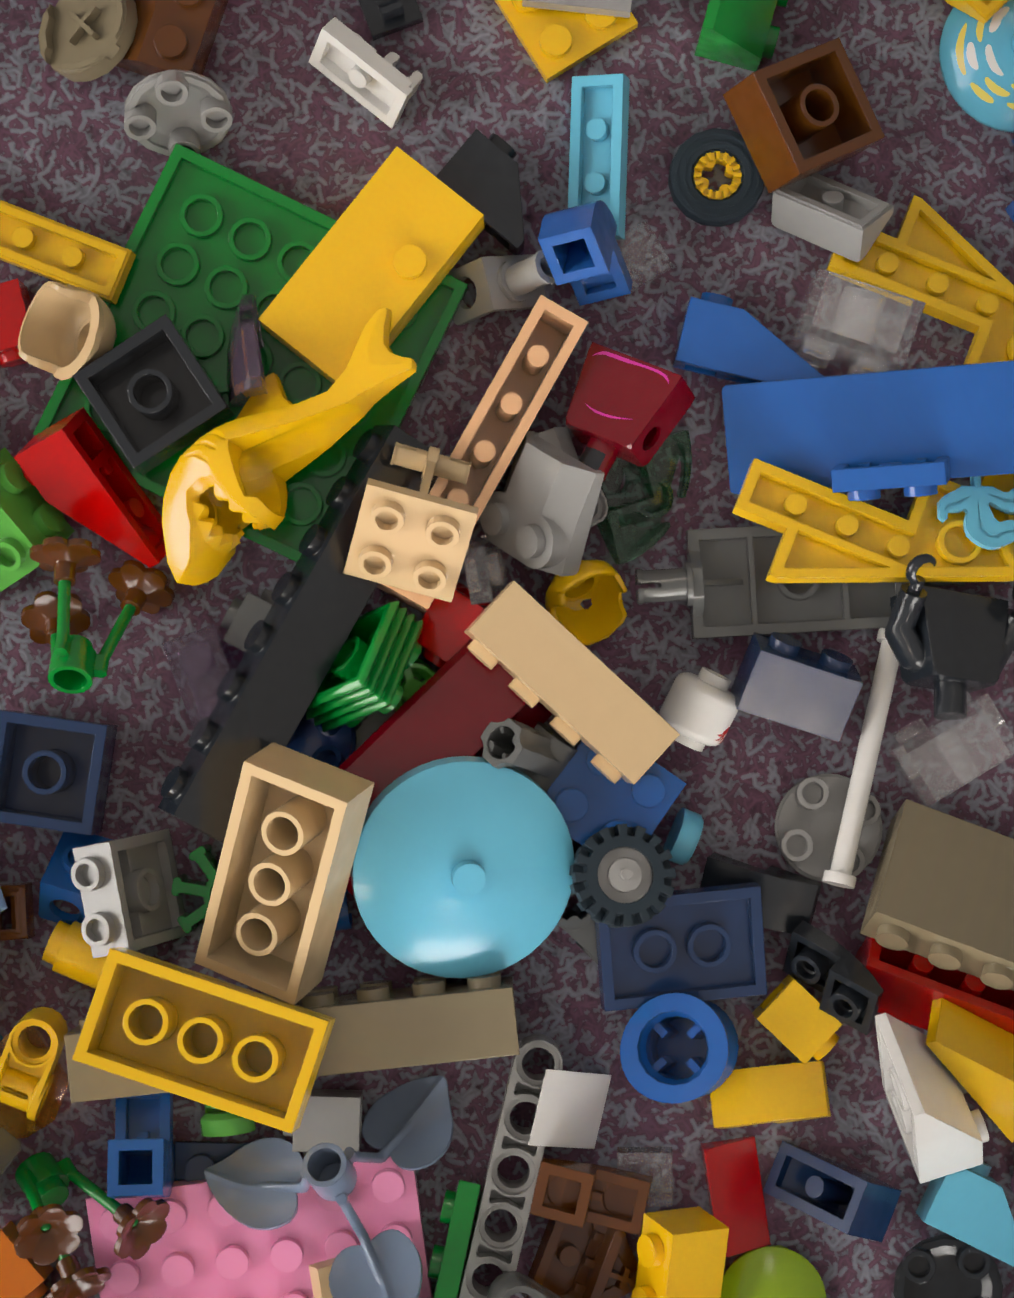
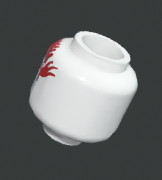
[659,667,738,752]

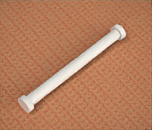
[822,628,899,889]

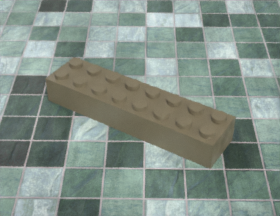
[64,970,520,1103]

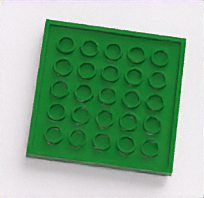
[33,143,468,563]

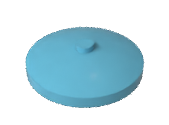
[351,756,574,978]

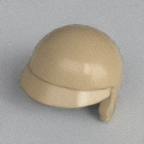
[18,281,117,380]

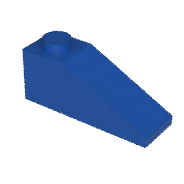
[672,292,823,383]

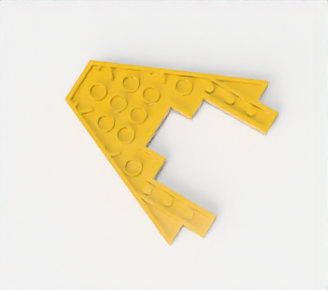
[732,195,1014,583]

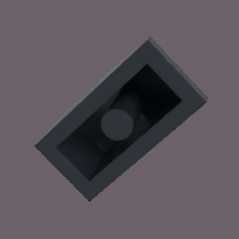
[436,129,525,255]

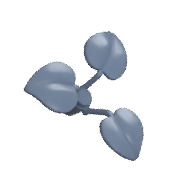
[204,1075,454,1298]

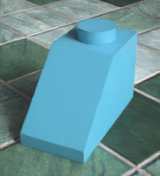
[916,1162,1014,1267]

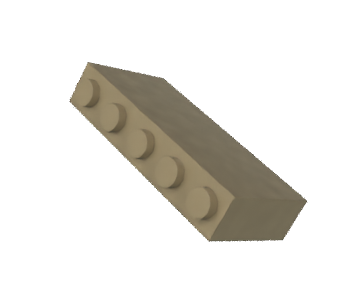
[860,799,1014,991]

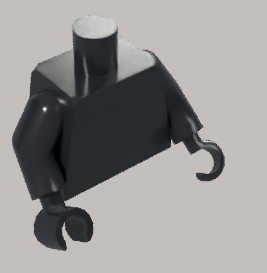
[885,553,1014,720]

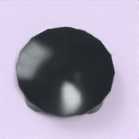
[893,1234,1003,1298]

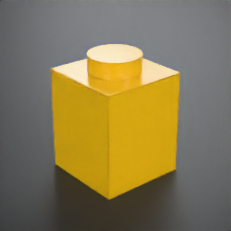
[752,974,842,1065]

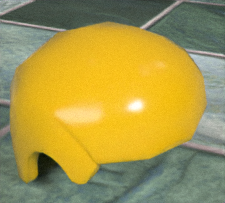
[545,559,627,646]

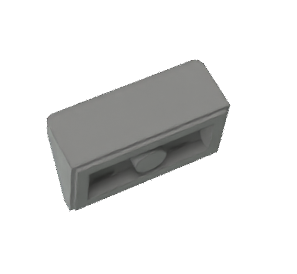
[771,173,894,262]

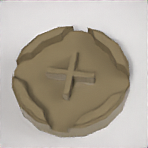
[38,0,138,82]

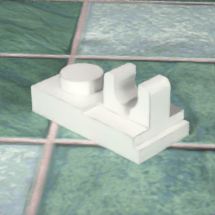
[309,17,423,129]

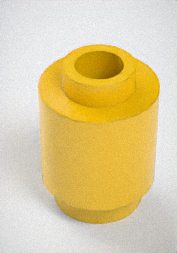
[42,920,107,989]

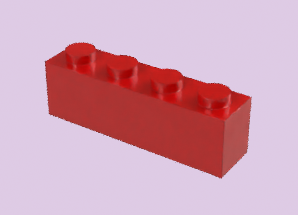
[855,936,1014,1035]

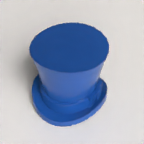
[620,993,739,1104]

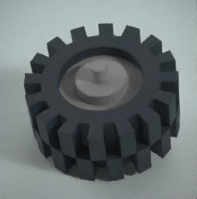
[569,824,676,928]

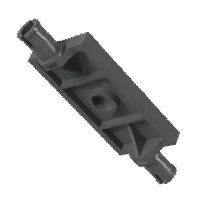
[635,526,965,639]

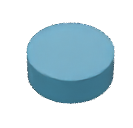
[663,808,704,865]

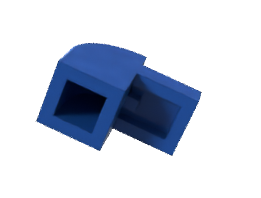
[538,200,633,306]
[107,1093,175,1199]

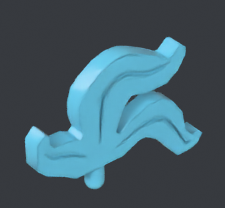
[937,476,1014,550]

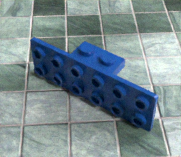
[722,360,1014,501]

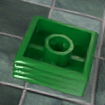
[306,601,423,732]

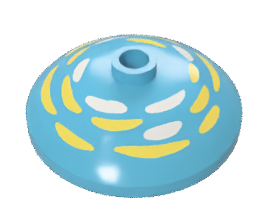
[939,0,1014,133]

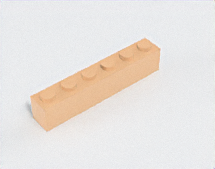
[377,295,588,613]

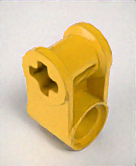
[0,1007,68,1122]

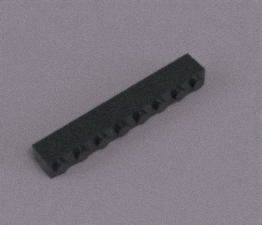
[158,425,438,844]

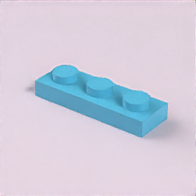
[568,73,630,240]

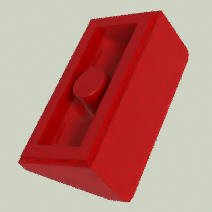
[701,1136,771,1257]

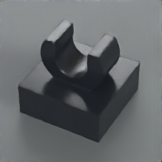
[358,0,423,41]

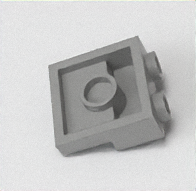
[71,829,189,958]

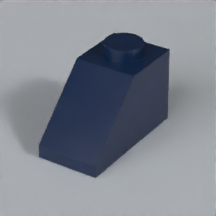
[763,1141,902,1242]

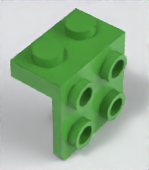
[0,447,75,592]

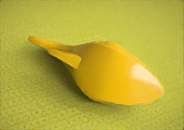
[162,307,417,586]

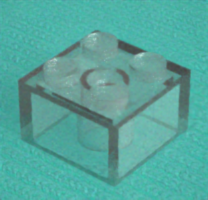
[787,268,925,374]

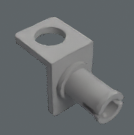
[448,250,555,325]

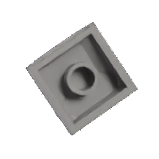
[480,431,605,576]

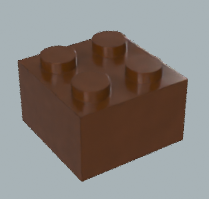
[723,37,885,194]

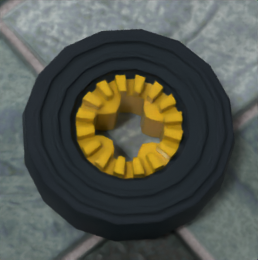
[668,128,764,227]

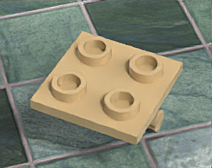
[343,441,479,602]

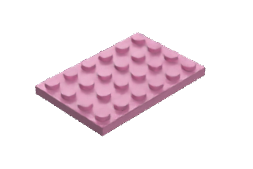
[85,1156,433,1298]

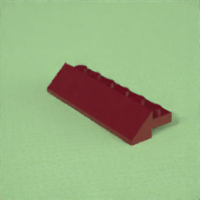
[338,639,552,896]

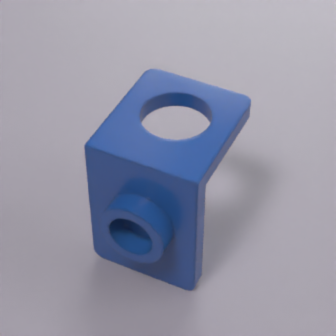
[38,831,112,924]

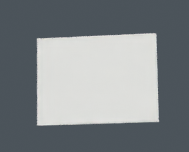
[528,1069,612,1149]

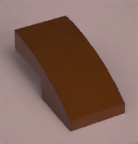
[529,1158,653,1235]

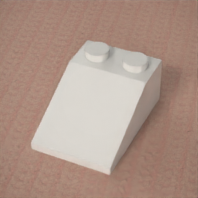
[875,1013,989,1184]

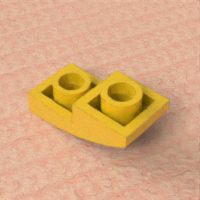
[710,1061,831,1129]

